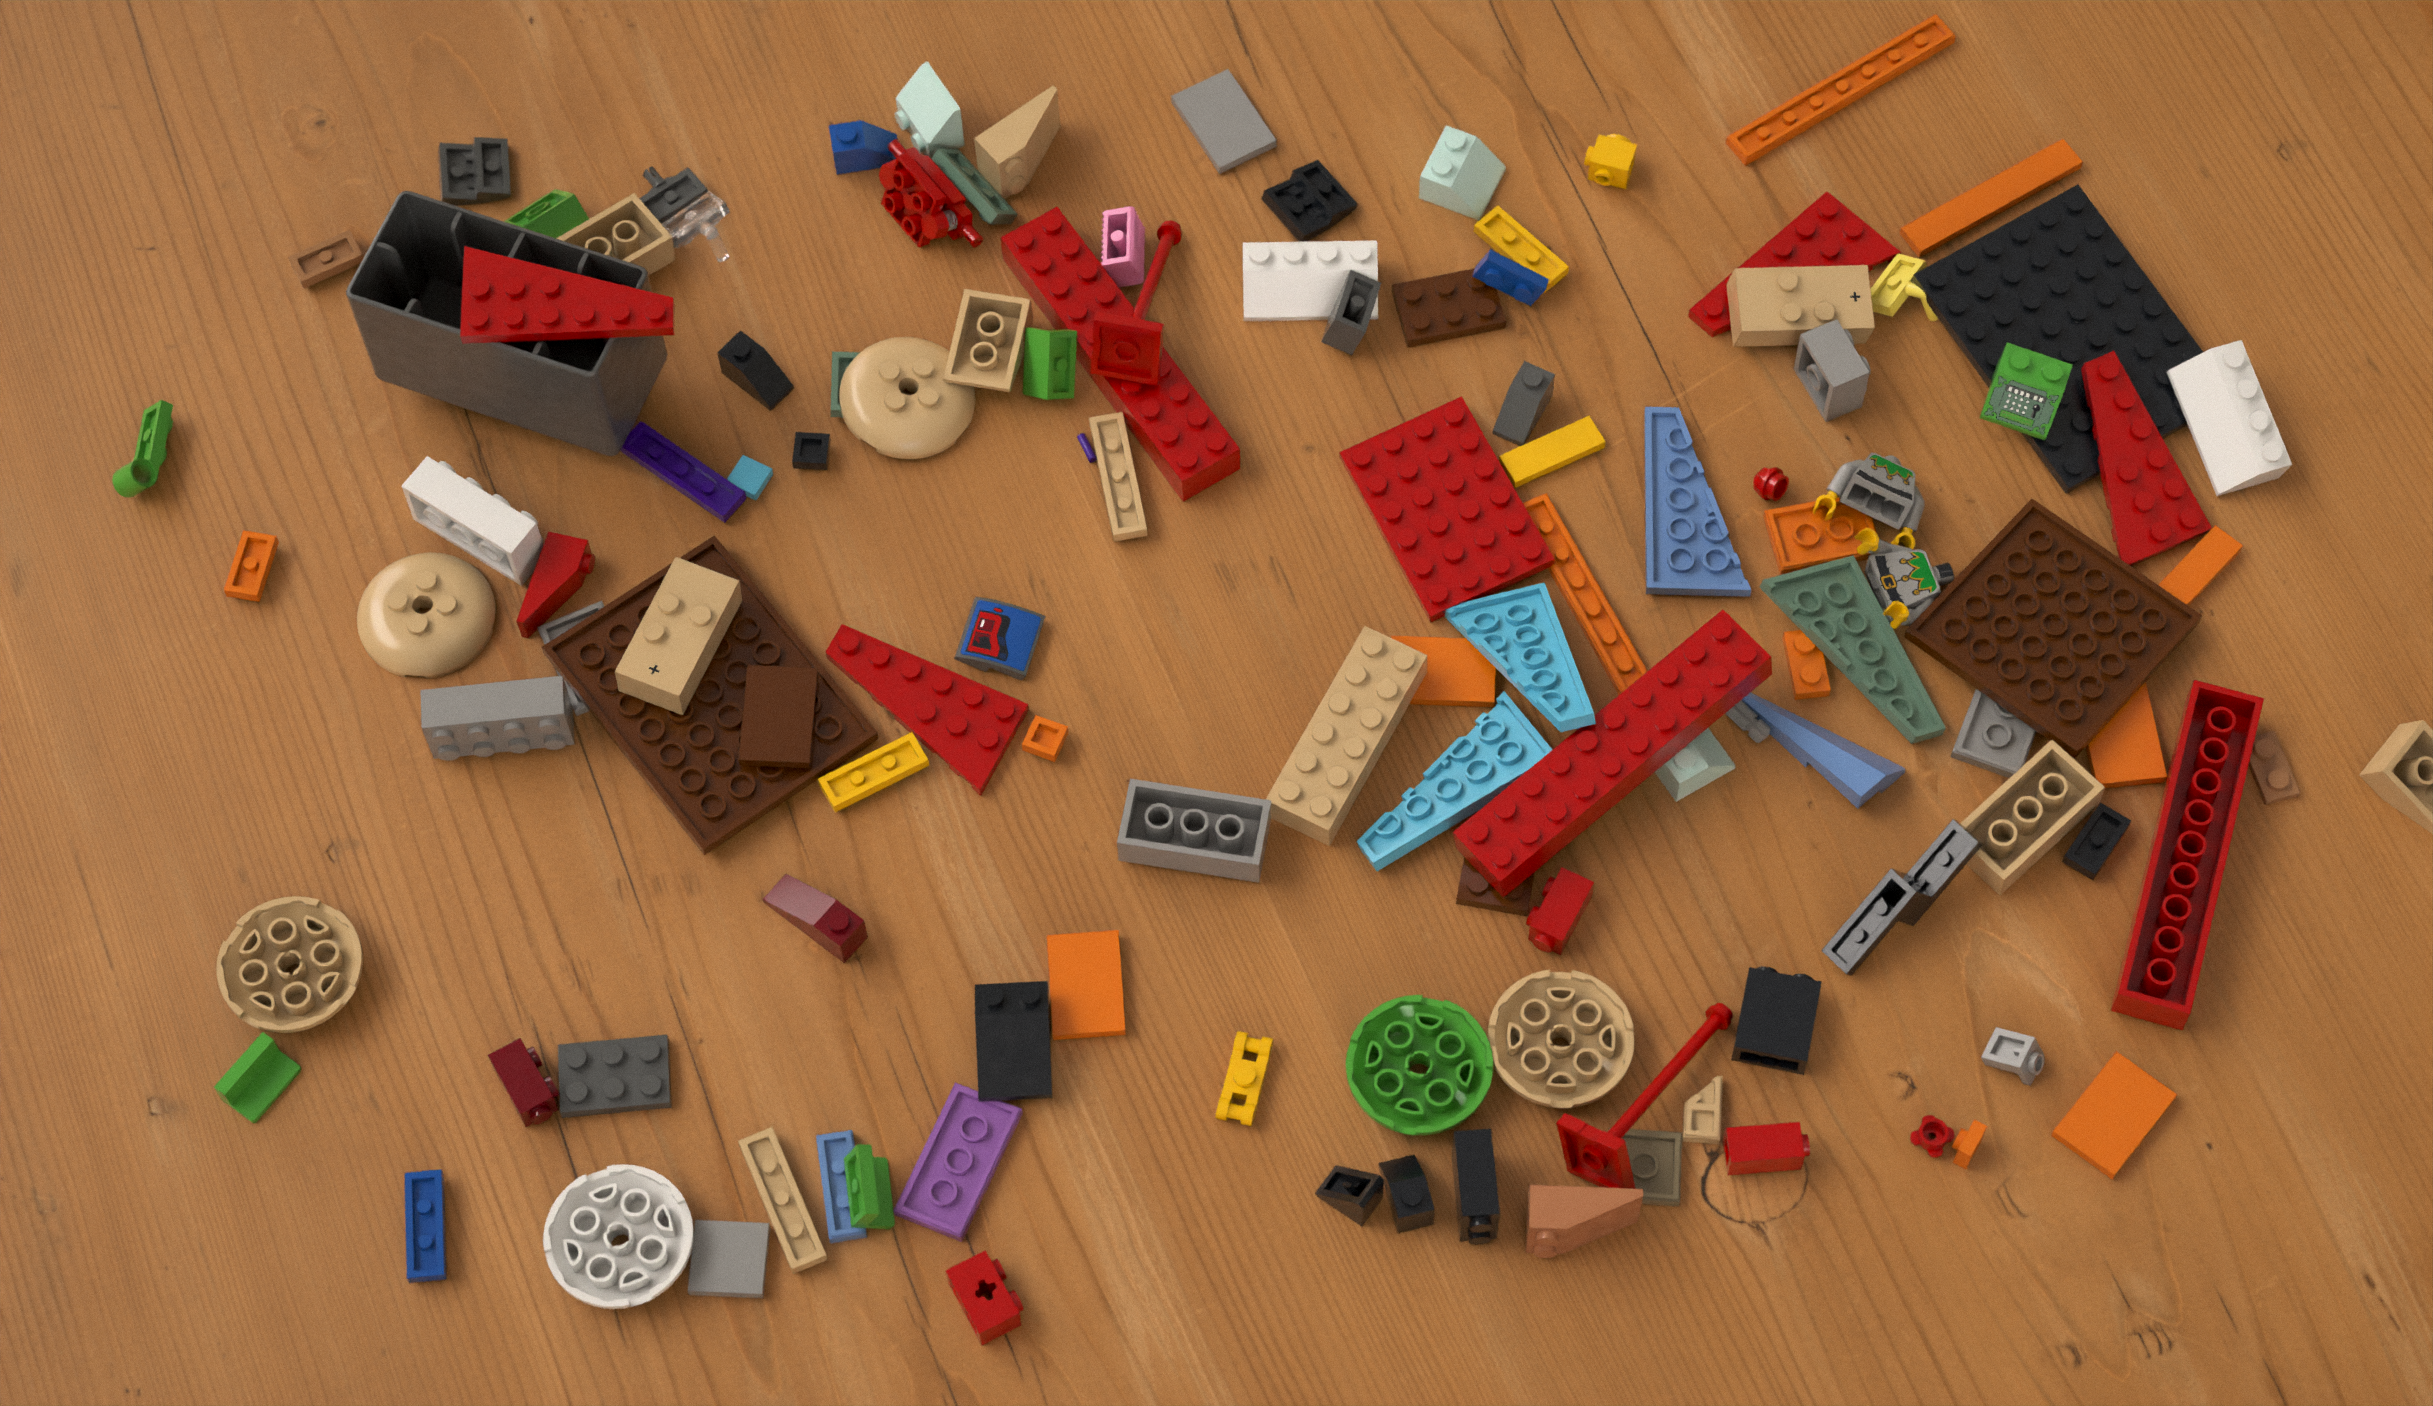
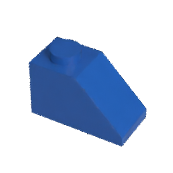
[828,120,897,175]

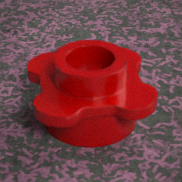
[1910,1115,1955,1158]

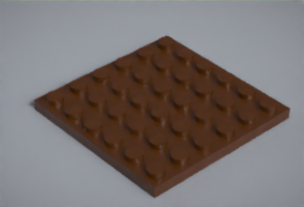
[1904,499,2202,758]

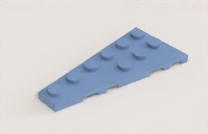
[1644,407,1752,597]

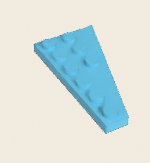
[1445,582,1596,732]
[1357,691,1553,872]

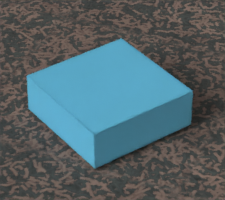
[727,455,773,501]

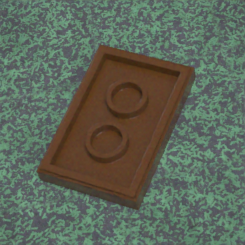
[738,665,818,768]

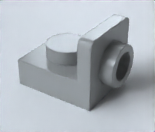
[1981,1027,2045,1085]

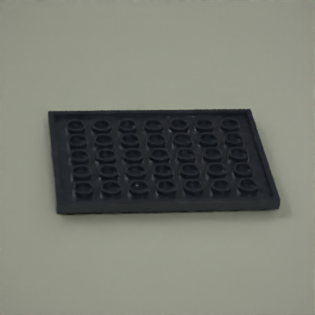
[1911,185,2203,494]

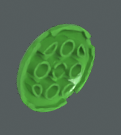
[1346,995,1493,1135]

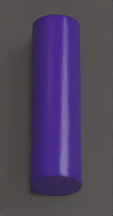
[1077,433,1097,463]

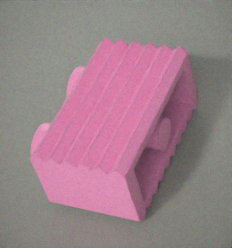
[1101,206,1145,287]

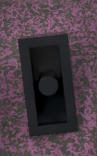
[717,330,794,411]
[1378,1155,1435,1233]

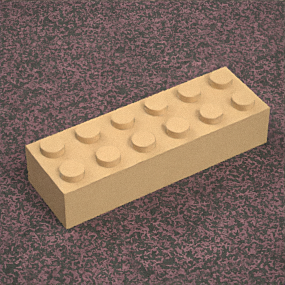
[1265,626,1427,846]

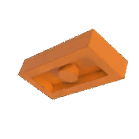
[224,530,279,602]
[1782,630,1831,700]

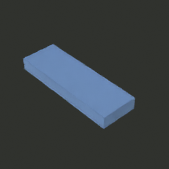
[816,1130,867,1243]

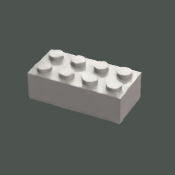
[420,676,575,761]
[1117,779,1271,883]

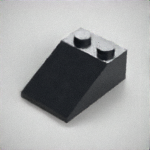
[975,981,1052,1102]

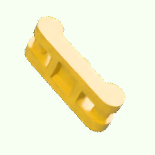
[1216,1031,1274,1127]

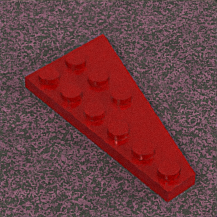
[1688,191,1901,337]
[460,246,675,344]
[2081,351,2212,566]
[826,624,1029,796]

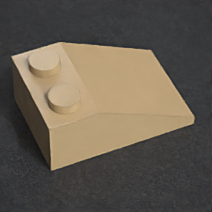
[974,86,1060,200]
[943,289,1034,392]
[2359,720,2433,834]

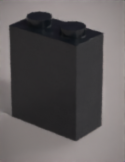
[1731,966,1822,1075]
[1451,1129,1500,1245]

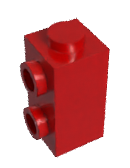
[1526,867,1594,955]
[1723,1122,1810,1176]

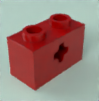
[945,1250,1024,1345]

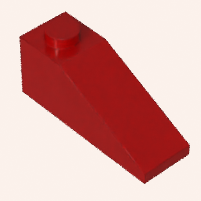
[516,531,595,638]

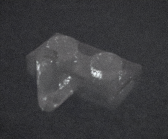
[662,191,730,262]

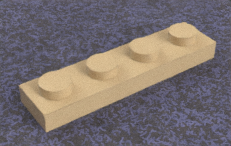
[1089,412,1148,542]
[738,1127,828,1274]

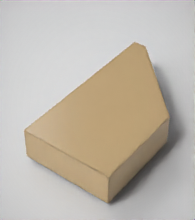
[1682,1076,1723,1144]

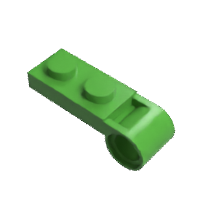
[112,400,173,498]

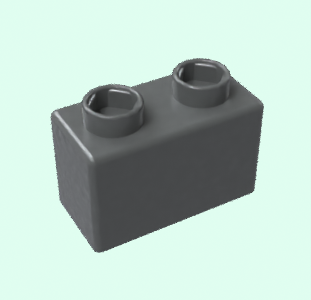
[346,191,668,456]

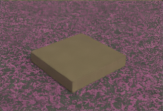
[1608,1127,1682,1207]

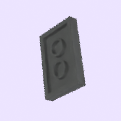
[558,1035,672,1118]

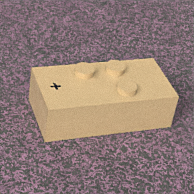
[556,193,675,276]
[1726,265,1875,347]
[615,557,742,715]
[1961,740,2105,895]

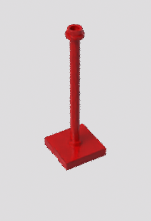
[1091,220,1182,386]
[1556,1003,1733,1189]

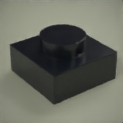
[792,432,831,470]

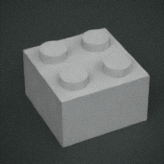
[1794,319,1871,422]

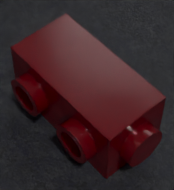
[488,1038,559,1127]

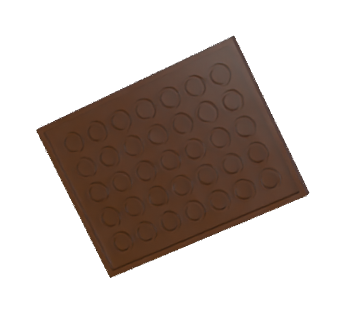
[542,535,878,855]

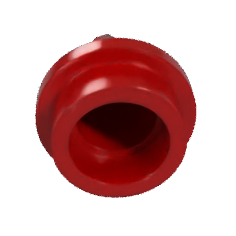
[1753,467,1789,501]

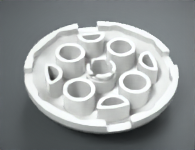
[543,1164,694,1309]

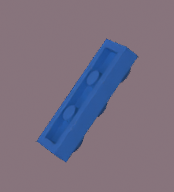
[404,1169,447,1283]

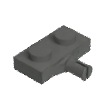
[640,167,709,226]

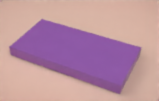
[893,1083,1023,1242]

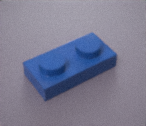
[1472,249,1549,306]

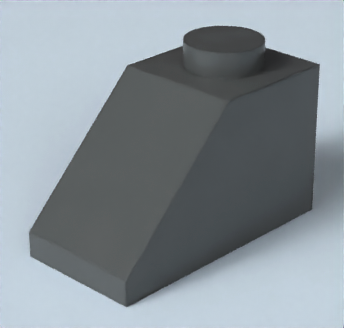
[1321,270,1381,355]
[1493,361,1555,446]

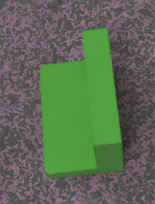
[1023,327,1077,400]
[214,1032,301,1123]
[844,1144,895,1229]

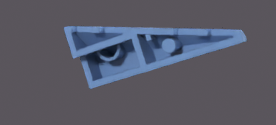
[1742,692,1906,809]

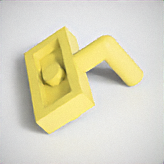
[1870,254,1938,321]

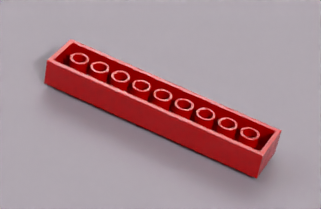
[1000,206,1240,502]
[1453,609,1772,898]
[2110,680,2264,1030]

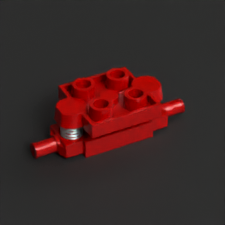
[879,139,984,248]

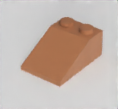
[1526,1185,1643,1258]

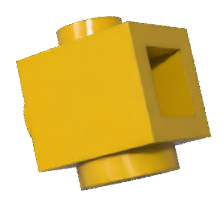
[1584,134,1637,189]

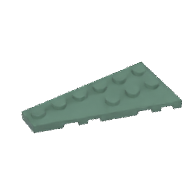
[1759,555,1946,744]

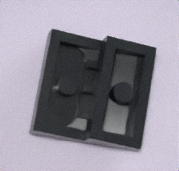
[1261,160,1358,242]

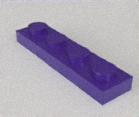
[621,421,747,523]

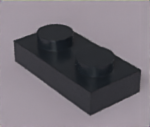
[2062,802,2131,880]

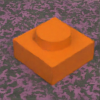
[1022,715,1069,762]
[1952,1119,1988,1169]

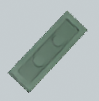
[931,149,1018,225]

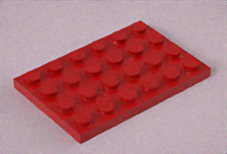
[1339,396,1555,623]

